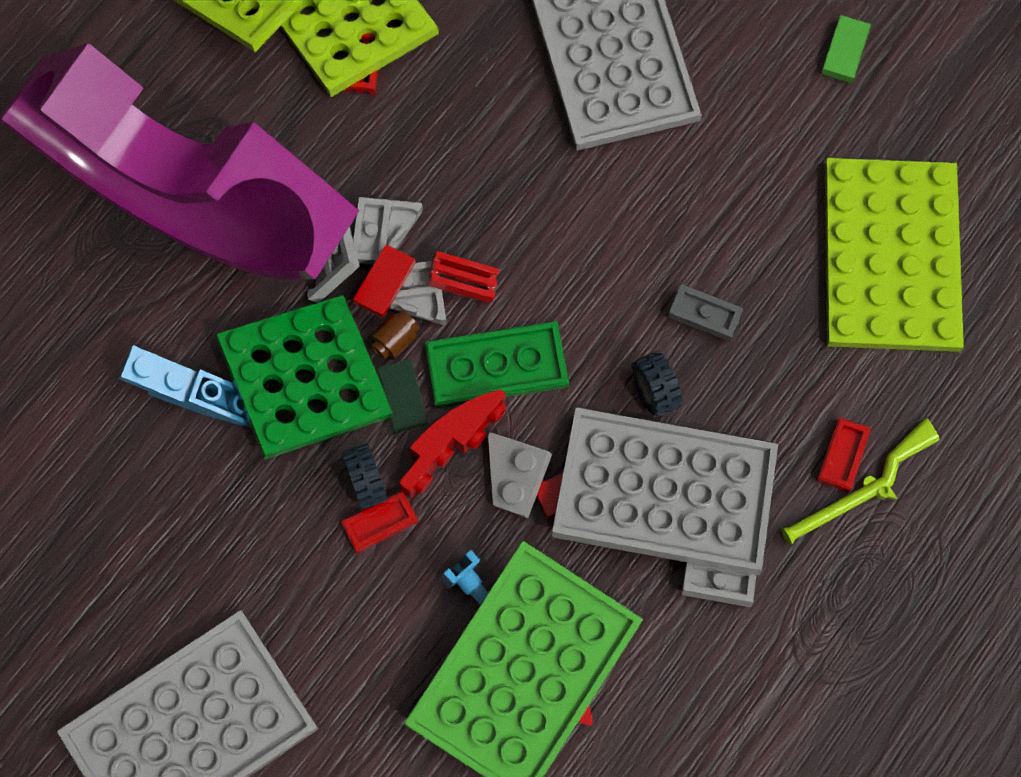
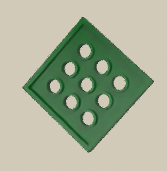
[216,295,393,460]

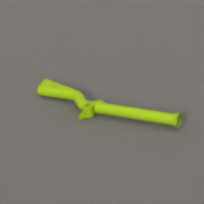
[780,417,940,546]

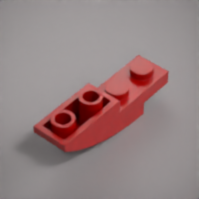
[399,389,507,499]

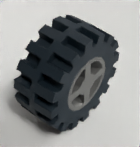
[631,351,683,417]
[342,442,388,509]

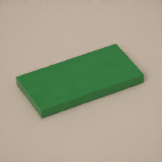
[425,321,569,408]

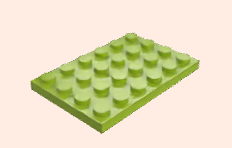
[825,158,964,352]

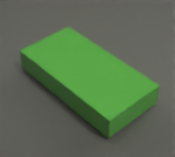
[821,15,871,83]

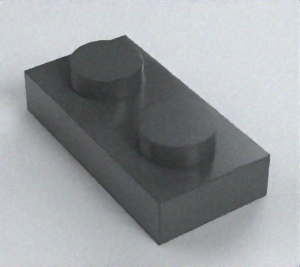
[668,284,744,341]

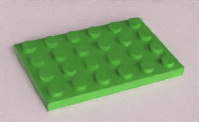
[405,541,643,777]

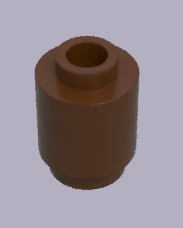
[370,310,420,360]

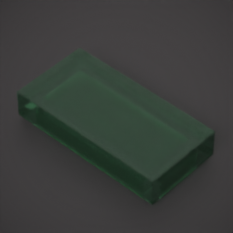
[378,359,428,433]

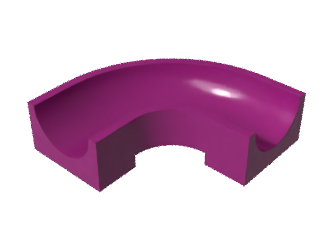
[0,43,359,279]

